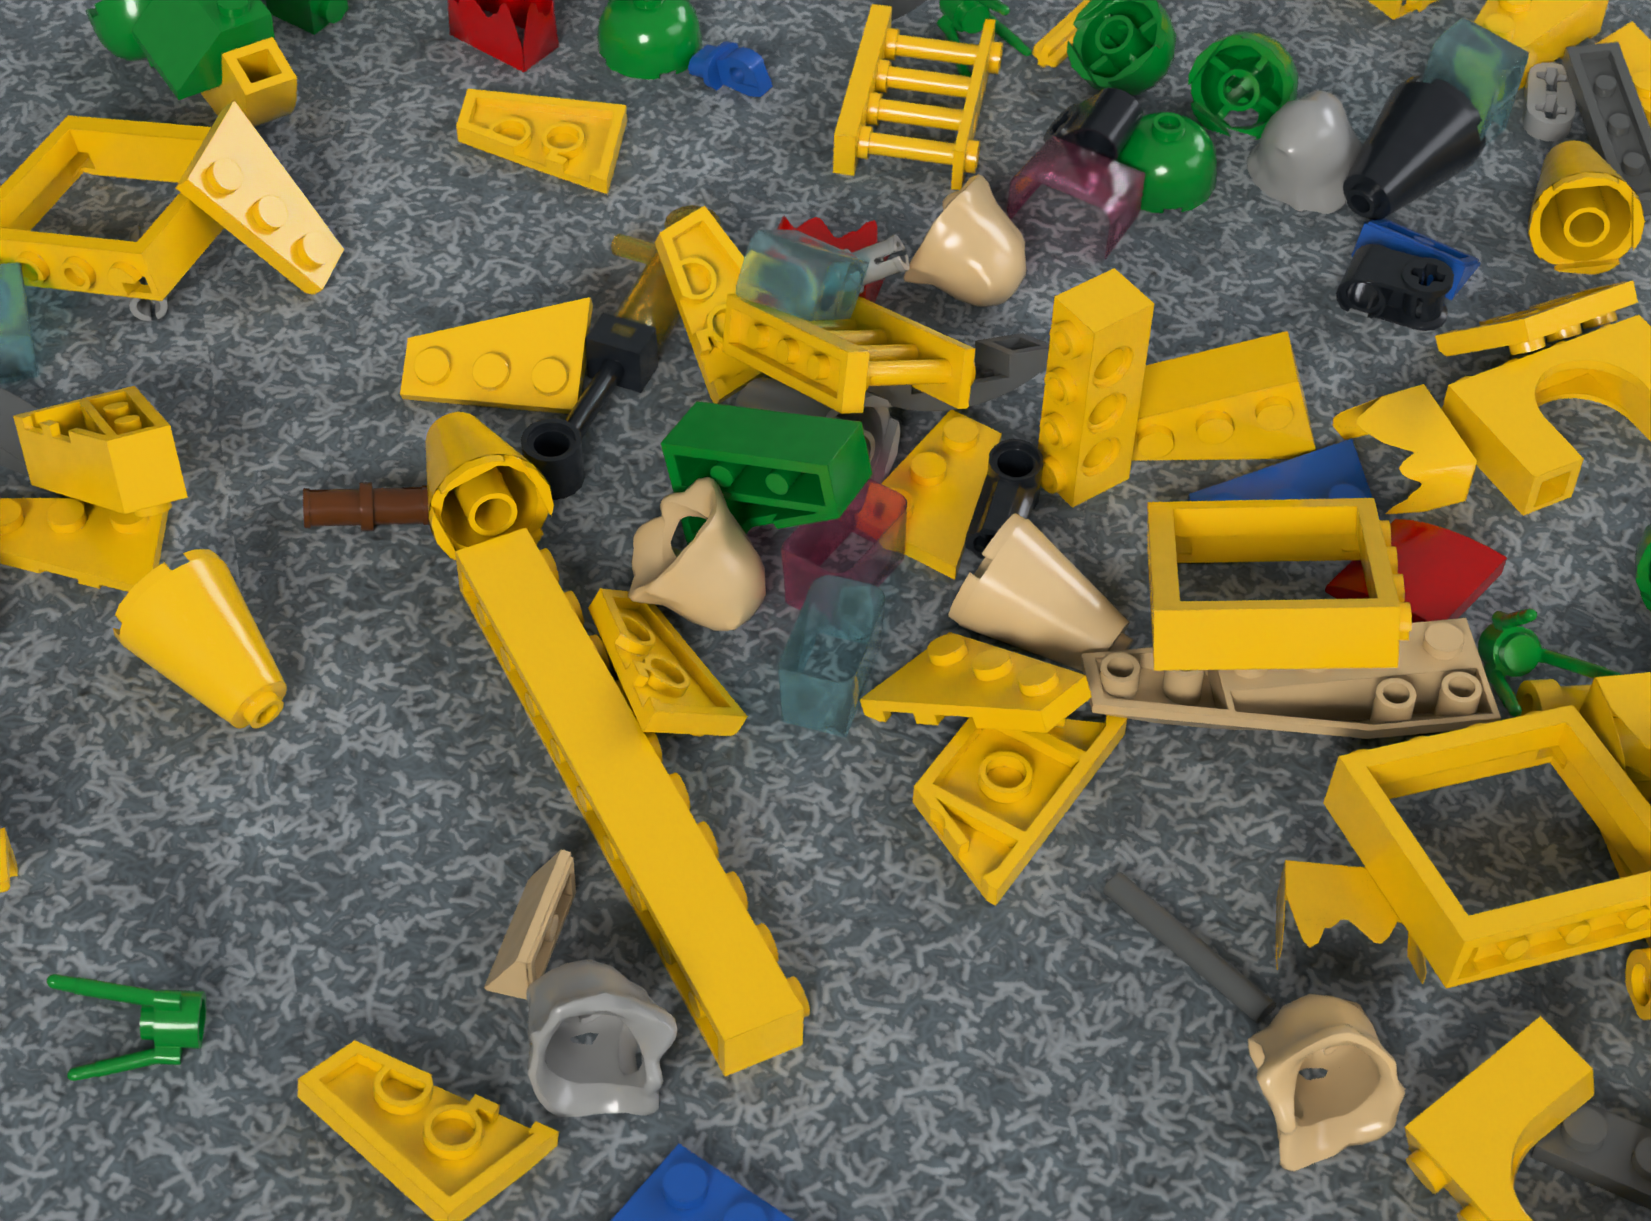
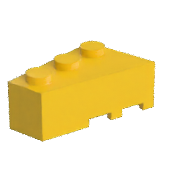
[1453,0,1609,101]
[1132,331,1316,460]
[13,386,188,517]

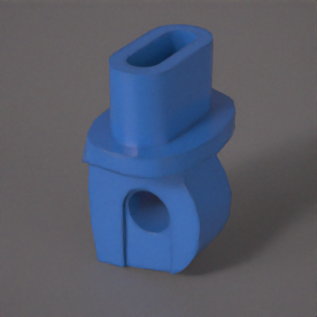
[688,41,773,97]

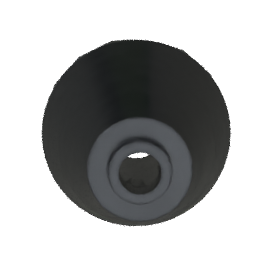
[1343,76,1486,220]

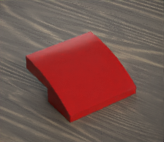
[1325,519,1507,623]

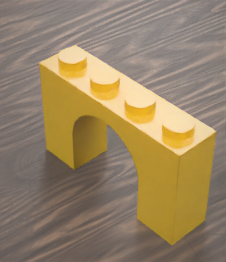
[1442,315,1651,516]
[1405,1016,1594,1221]

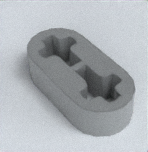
[1522,62,1576,141]

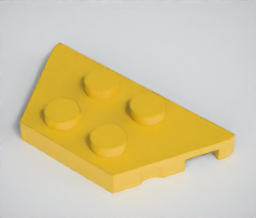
[913,715,1127,906]

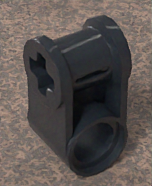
[1043,88,1143,177]
[1336,244,1454,331]

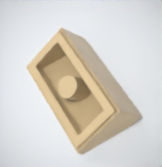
[484,850,576,1000]

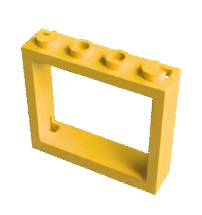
[0,115,224,301]
[1147,498,1412,671]
[1323,704,1651,989]

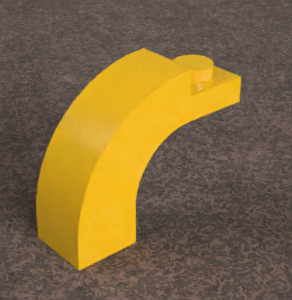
[201,37,297,127]

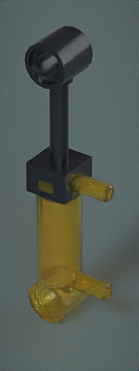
[520,205,721,500]

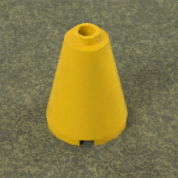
[1528,141,1645,275]
[425,412,554,560]
[113,549,287,729]

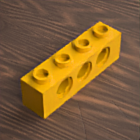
[1038,268,1155,508]

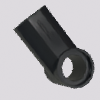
[965,439,1043,559]

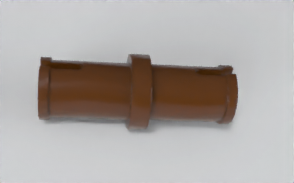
[303,482,429,531]

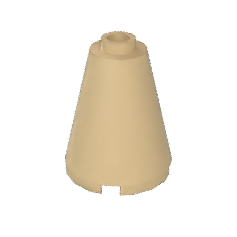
[948,513,1133,671]

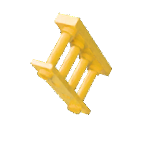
[833,4,1003,190]
[722,293,976,414]

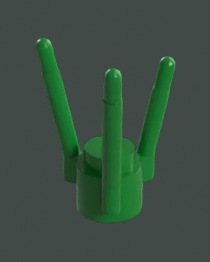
[937,0,1032,77]
[1478,608,1622,717]
[46,974,207,1081]

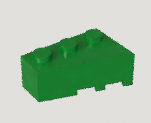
[661,401,873,545]

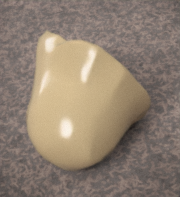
[903,174,1026,307]
[628,477,766,631]
[1248,994,1405,1171]

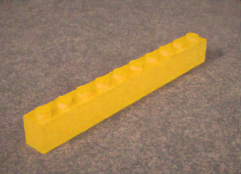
[455,527,810,1077]

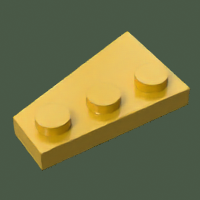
[456,89,627,195]
[654,205,785,404]
[1435,280,1638,357]
[400,297,593,414]
[852,410,1002,580]
[588,588,748,737]
[859,632,1092,733]

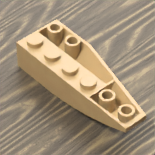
[1081,618,1501,739]

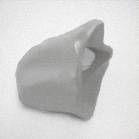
[1247,90,1363,214]
[526,959,677,1118]

